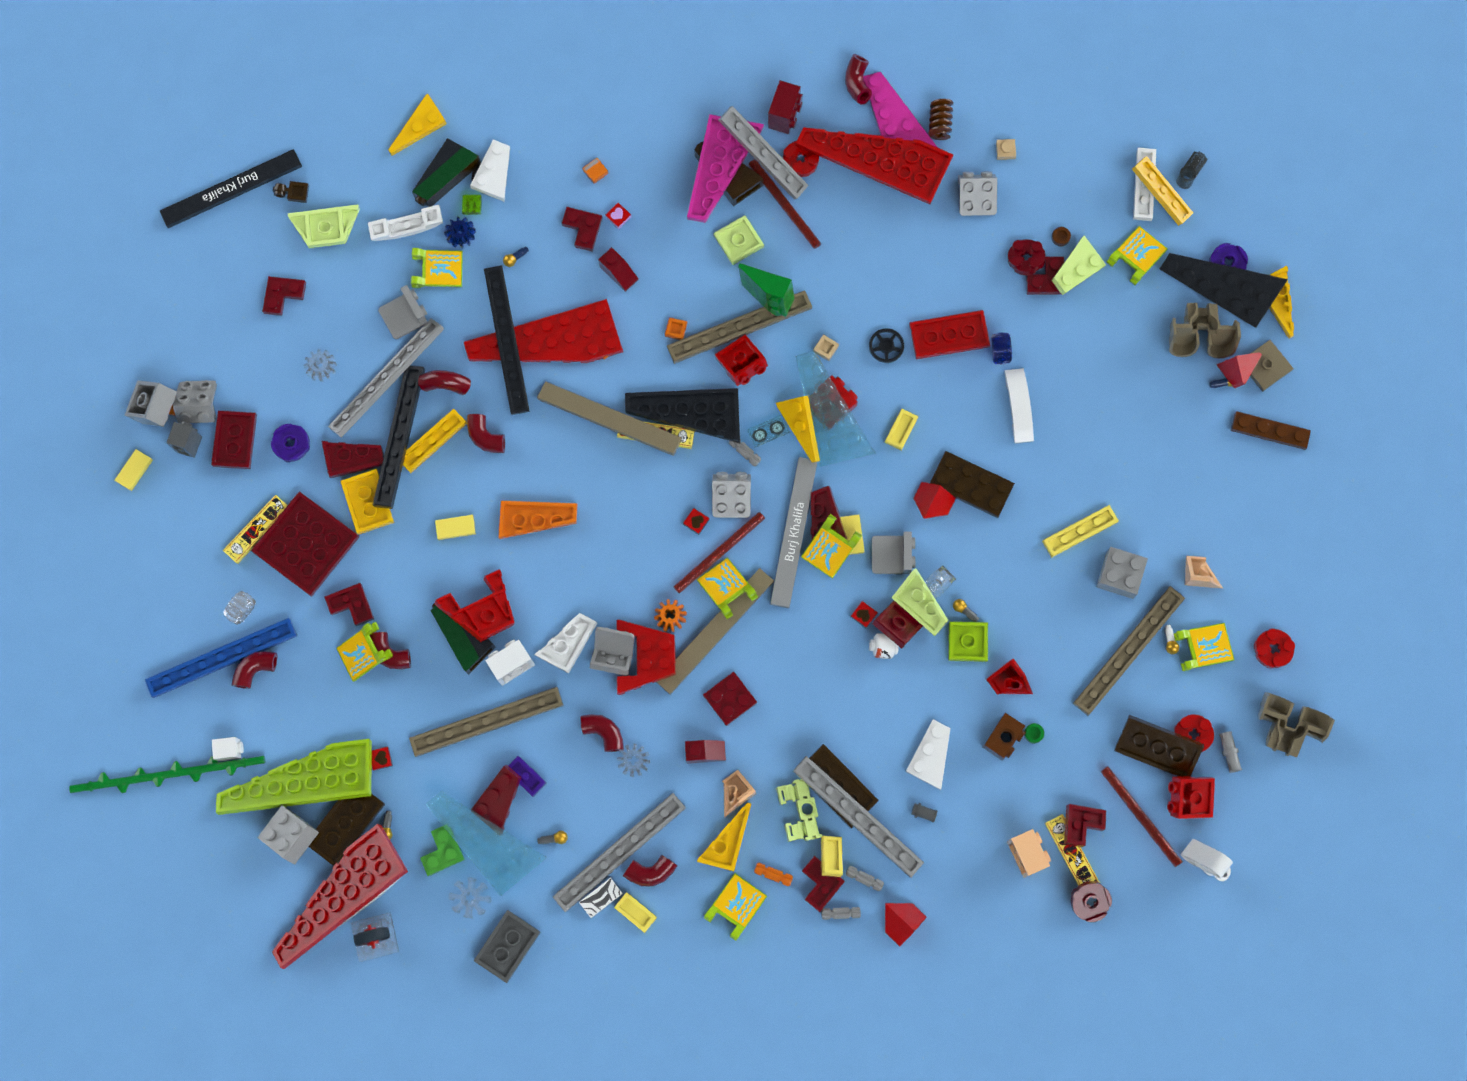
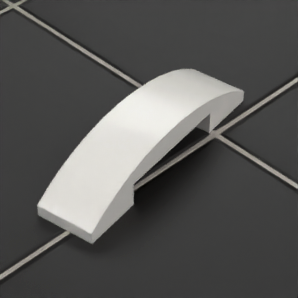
[368,205,443,241]
[1004,368,1034,443]

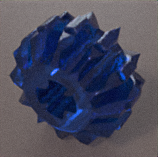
[444,216,476,249]
[991,332,1012,365]

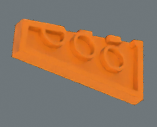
[498,501,578,539]

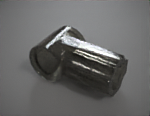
[1176,151,1208,189]

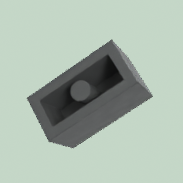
[167,421,202,458]

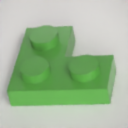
[420,823,465,876]

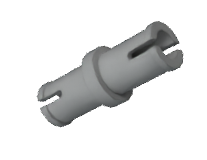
[1219,731,1242,773]

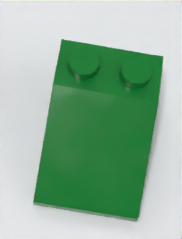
[738,263,795,317]

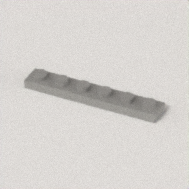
[718,106,809,200]

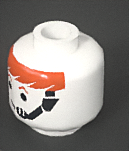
[869,633,899,659]

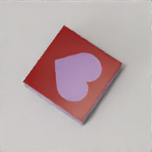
[605,203,632,229]

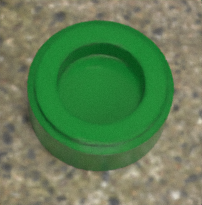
[1024,723,1045,744]

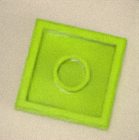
[948,622,988,662]

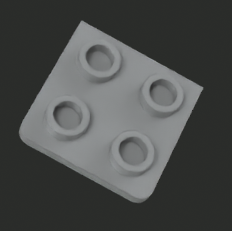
[958,171,997,216]
[378,285,427,339]
[173,380,217,423]
[712,472,751,518]
[872,532,915,574]
[590,627,634,676]

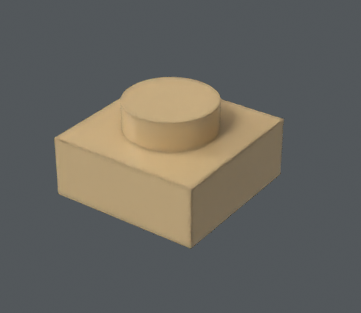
[996,139,1016,160]
[813,334,839,361]

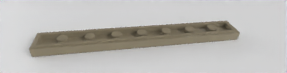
[667,290,812,364]
[537,381,682,456]
[656,568,774,695]
[1073,586,1185,716]
[409,687,564,757]

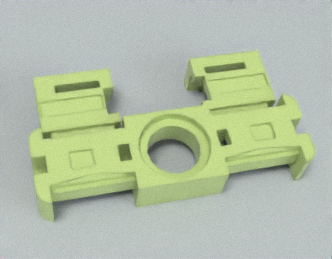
[776,779,822,842]

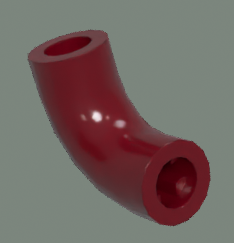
[845,54,872,105]
[418,370,471,395]
[467,414,505,453]
[370,632,411,669]
[231,652,278,689]
[581,714,624,752]
[623,854,677,887]

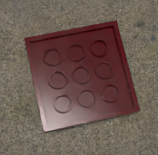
[251,491,359,597]

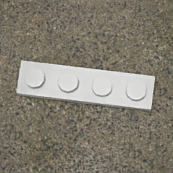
[1133,148,1156,221]

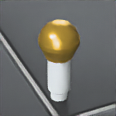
[1165,625,1180,654]

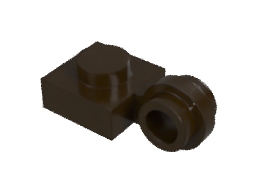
[272,181,309,203]

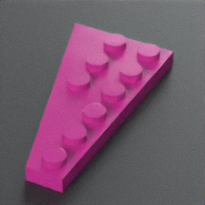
[863,72,938,148]
[687,114,764,223]

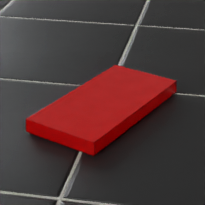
[909,310,990,360]

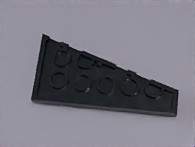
[1160,253,1288,328]
[625,388,740,443]

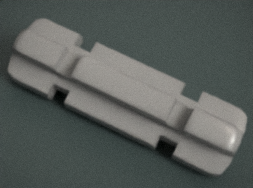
[729,439,761,466]
[846,866,884,891]
[821,907,861,920]

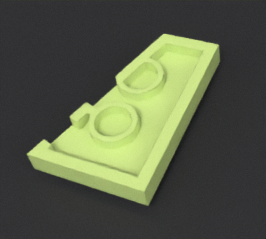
[1052,236,1106,295]
[892,568,948,636]

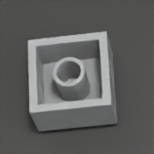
[124,381,177,427]
[1096,547,1148,599]
[257,806,319,865]

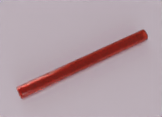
[748,159,821,249]
[673,512,765,594]
[1101,766,1183,867]

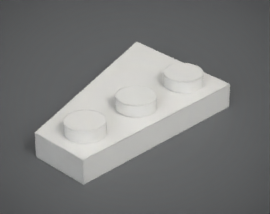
[470,140,510,202]
[534,613,597,673]
[906,719,950,790]

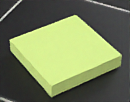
[713,215,764,265]

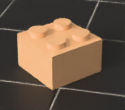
[1007,829,1051,878]

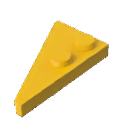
[388,94,447,156]
[1269,266,1294,339]
[776,396,820,462]
[697,803,751,872]

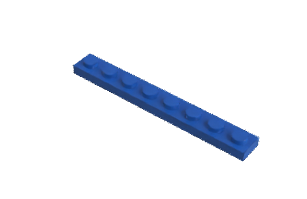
[145,618,297,698]

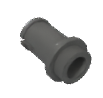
[911,803,938,823]

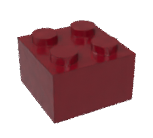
[768,80,803,134]

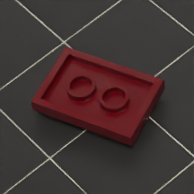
[211,410,257,469]

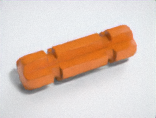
[754,862,793,886]

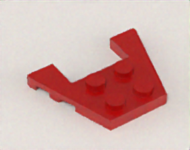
[434,569,514,642]
[617,620,676,695]

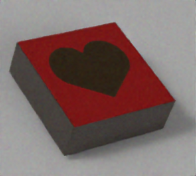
[683,508,710,535]
[851,601,878,628]
[372,747,393,771]

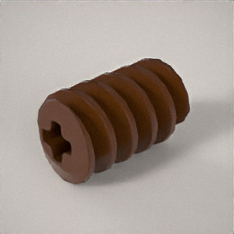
[928,99,954,140]

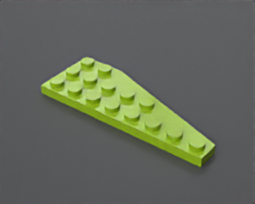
[216,739,372,815]

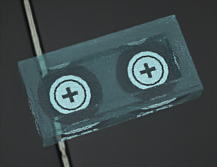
[747,415,790,447]

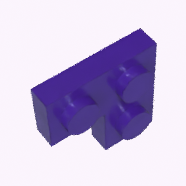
[508,756,547,797]

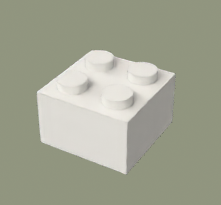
[485,640,535,686]

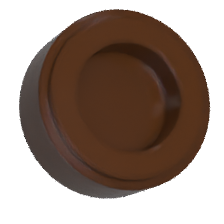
[1052,227,1071,247]

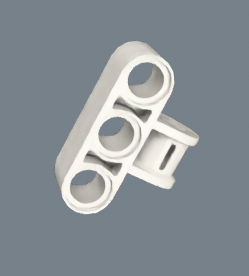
[1181,839,1233,881]

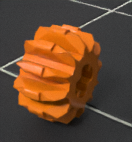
[654,599,687,632]

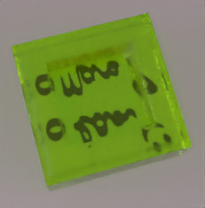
[462,195,482,215]

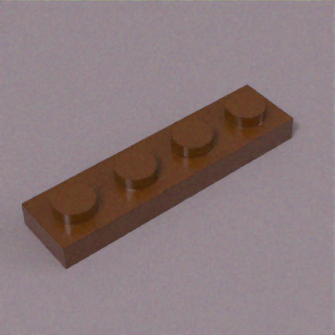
[1231,411,1311,450]

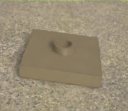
[1250,340,1294,392]

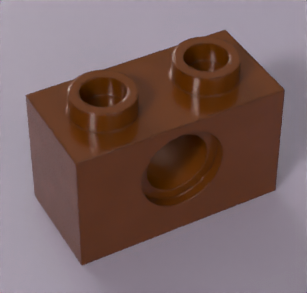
[982,713,1026,760]

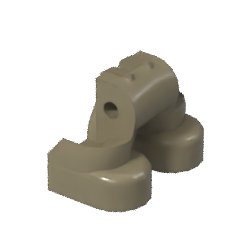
[1169,303,1241,359]
[1258,692,1335,757]

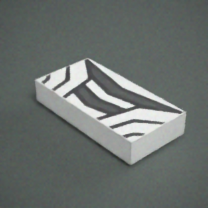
[579,878,623,918]

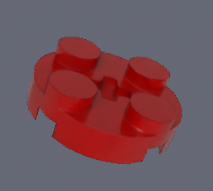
[783,141,819,177]
[1254,629,1295,668]
[1174,714,1214,752]

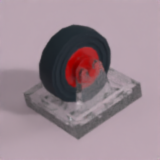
[351,912,399,962]

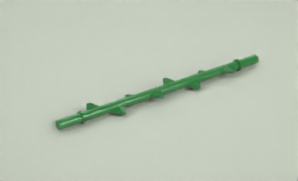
[69,756,265,793]

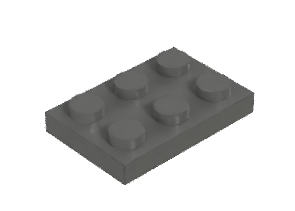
[474,910,541,983]

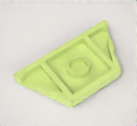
[287,204,360,248]

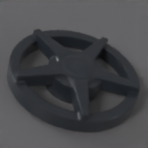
[869,328,904,363]

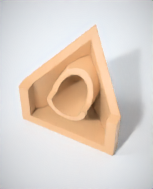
[1185,556,1223,589]
[722,770,756,818]

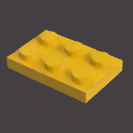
[340,469,394,535]

